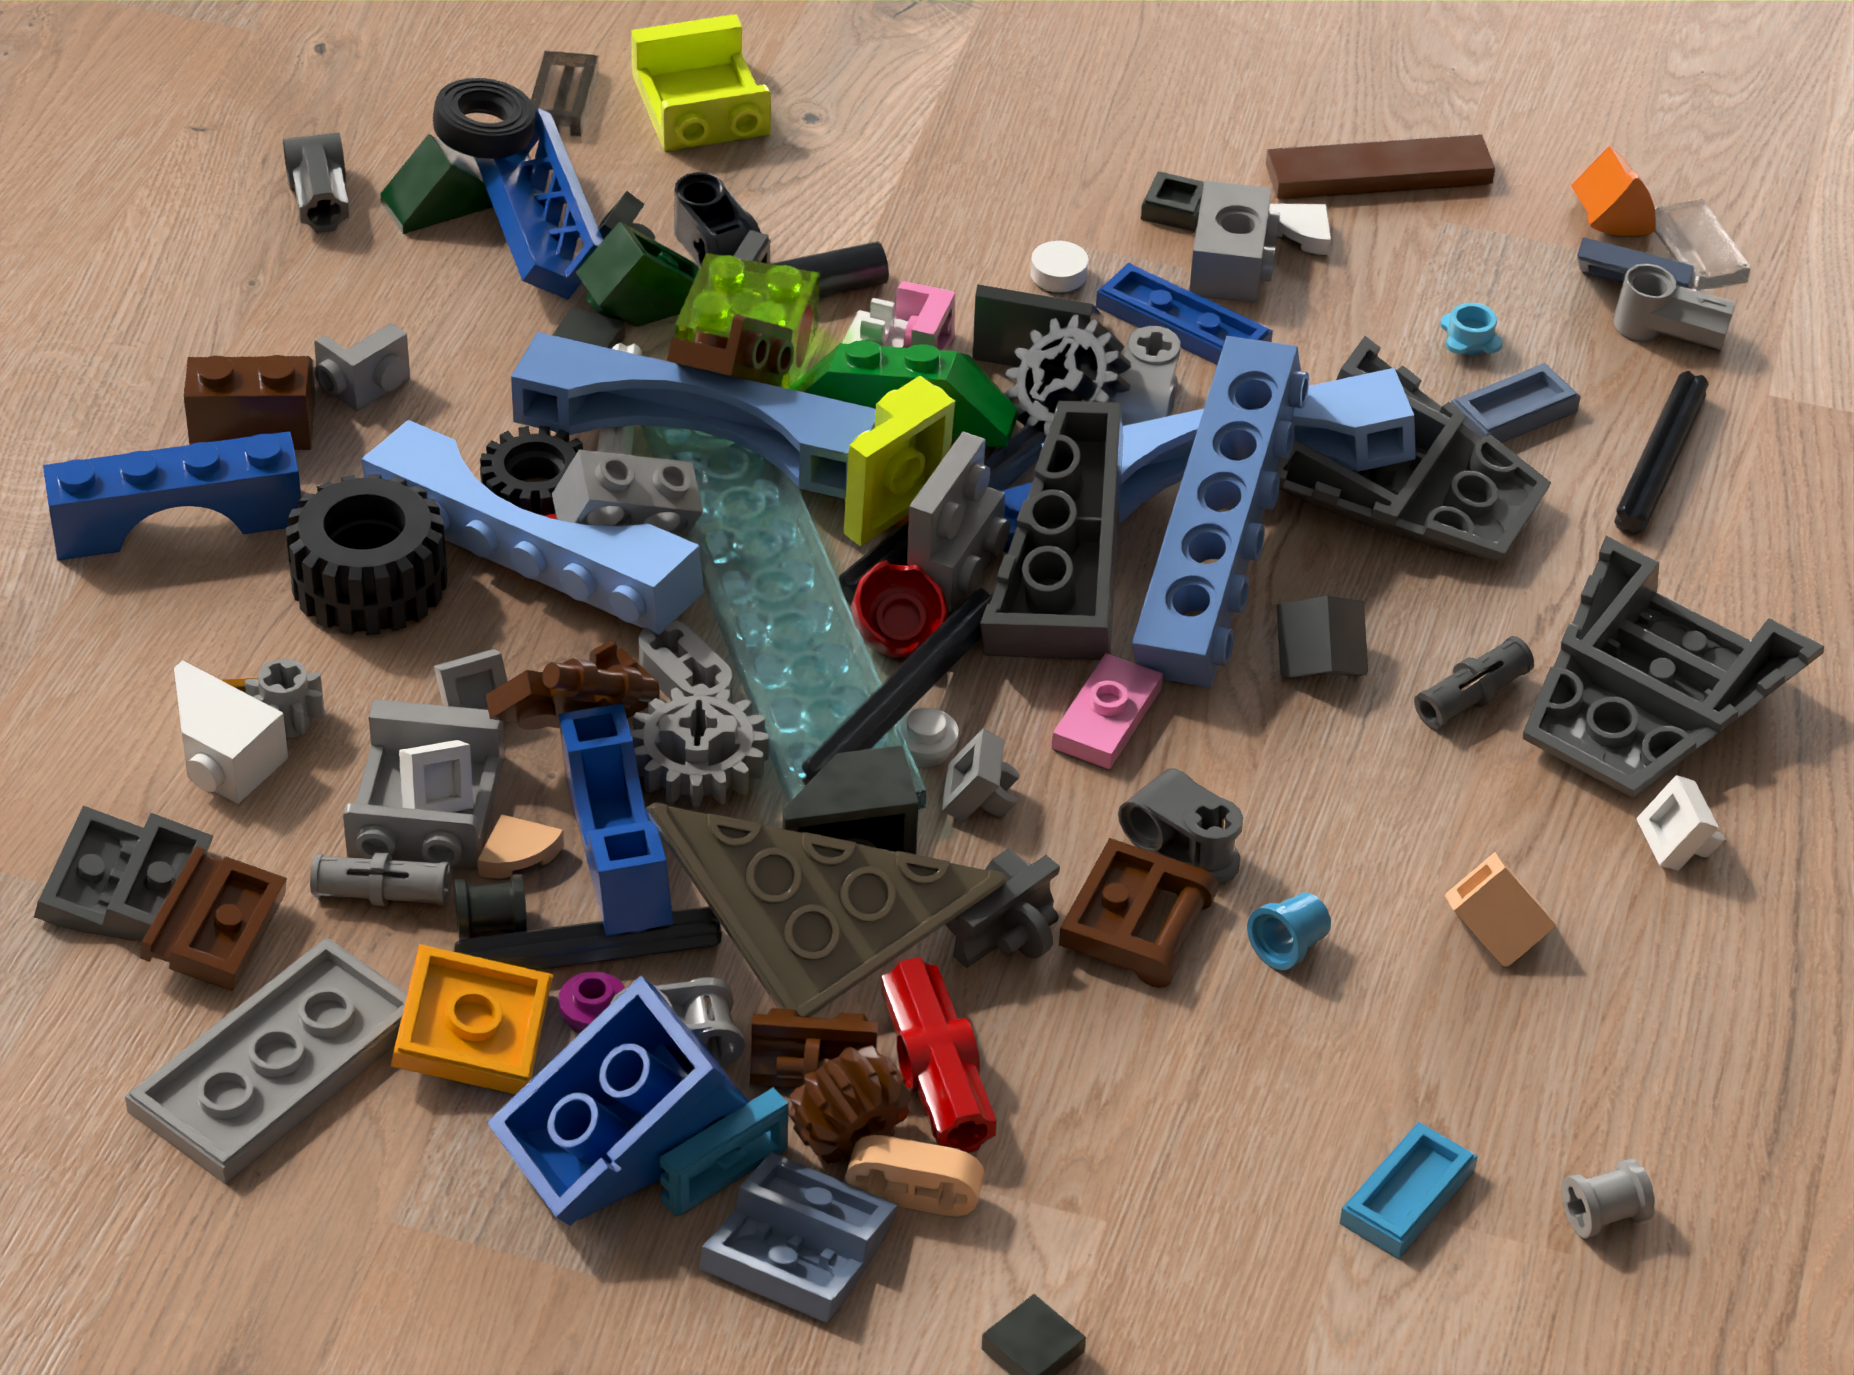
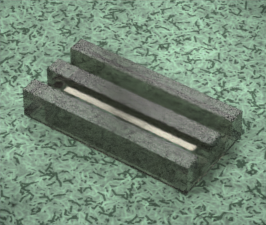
[531,51,599,137]

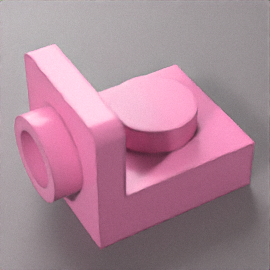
[896,281,955,351]

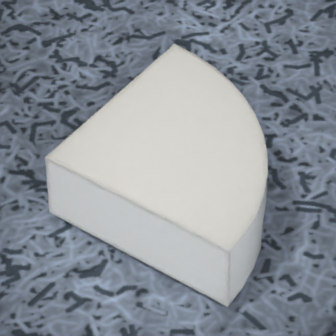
[1270,204,1331,255]

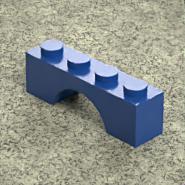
[43,431,301,561]
[558,703,673,936]

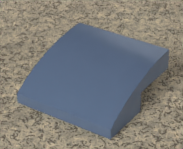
[699,1152,898,1323]

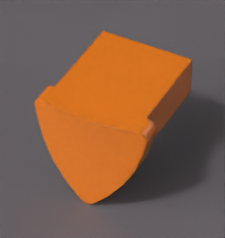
[1571,146,1656,237]

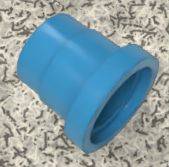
[1247,892,1331,970]

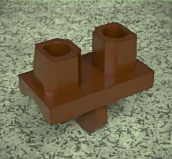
[749,1008,878,1088]

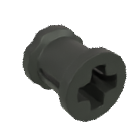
[454,874,527,940]

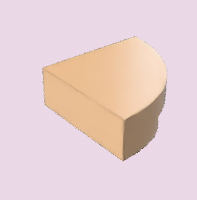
[477,814,564,878]

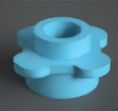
[1440,303,1503,355]

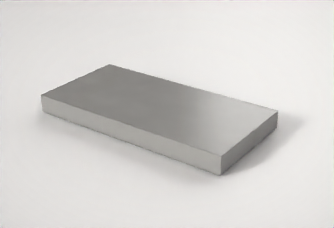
[125,937,407,1184]

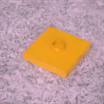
[390,944,553,1095]

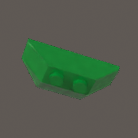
[788,340,1017,448]

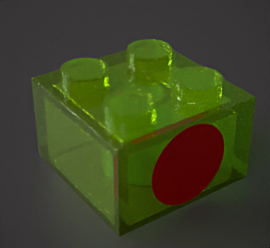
[675,253,819,389]

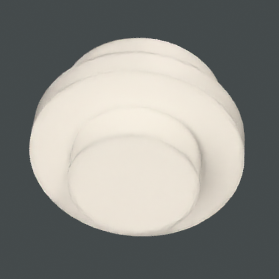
[894,708,959,767]

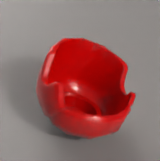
[851,561,948,658]

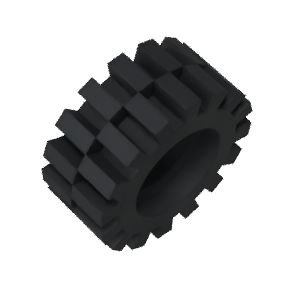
[480,426,583,516]

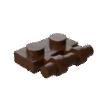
[486,658,658,730]

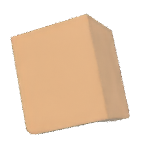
[1445,852,1557,967]

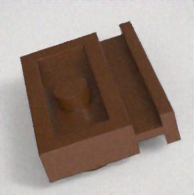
[140,846,287,991]

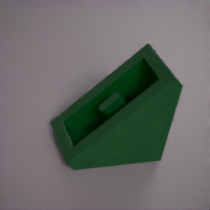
[380,134,493,234]

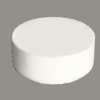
[1031,241,1088,293]

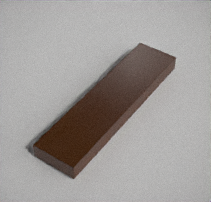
[1266,134,1495,199]

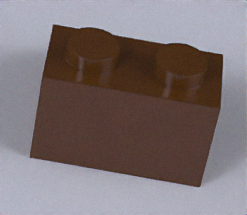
[183,355,317,450]

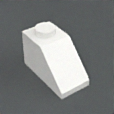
[174,660,288,804]

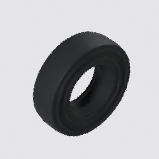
[433,78,535,159]

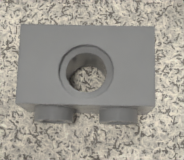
[1189,180,1280,303]

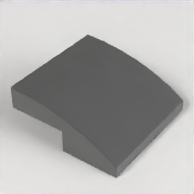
[34,805,213,941]

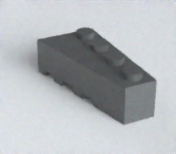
[980,401,1124,660]

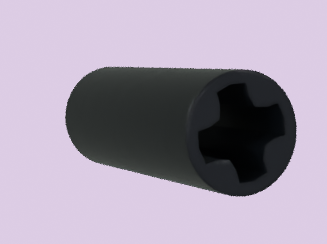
[766,241,889,306]

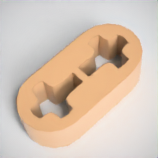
[845,1135,985,1217]

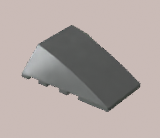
[1276,336,1551,562]
[1523,535,1824,798]

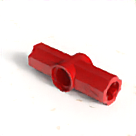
[881,957,997,1153]

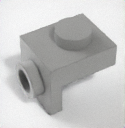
[314,323,410,411]

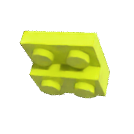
[844,376,955,546]

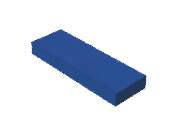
[1096,263,1273,365]

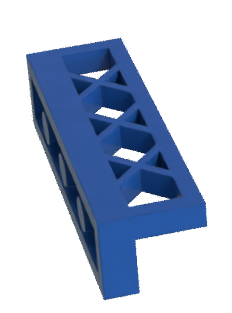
[474,108,603,300]

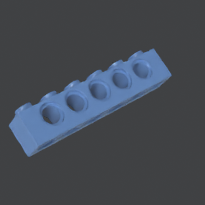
[1132,336,1309,688]

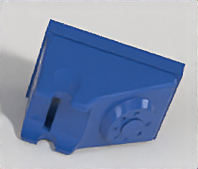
[487,976,750,1226]

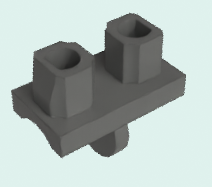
[945,848,1060,968]

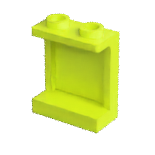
[631,14,771,152]

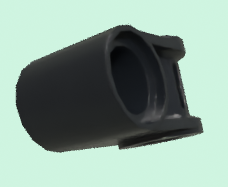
[674,172,761,277]

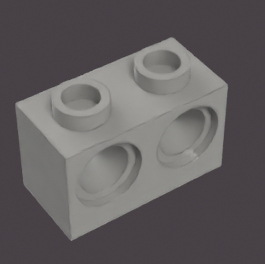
[552,450,703,539]

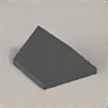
[972,284,1104,368]

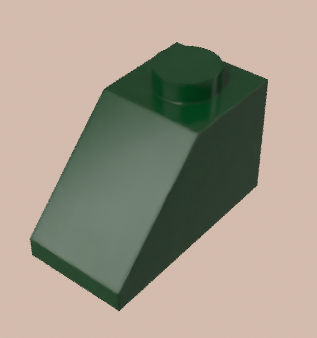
[576,221,719,327]

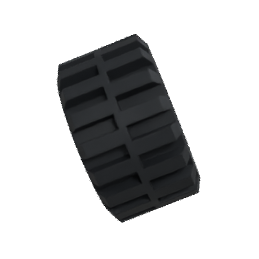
[286,474,448,635]

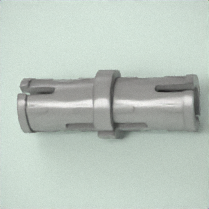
[310,853,451,907]

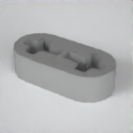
[639,621,732,703]

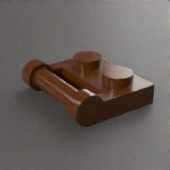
[1059,838,1219,988]

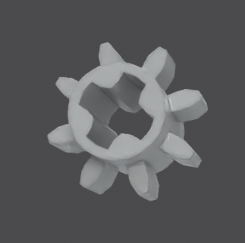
[245,659,325,739]

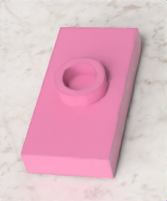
[1052,653,1163,770]

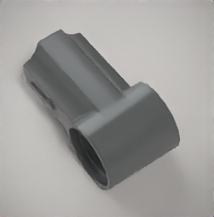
[283,132,349,233]

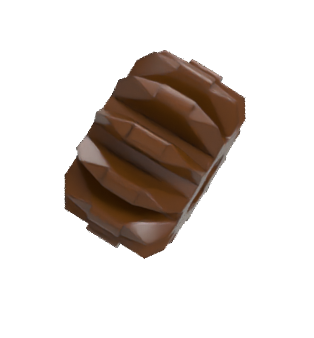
[788,1046,912,1164]

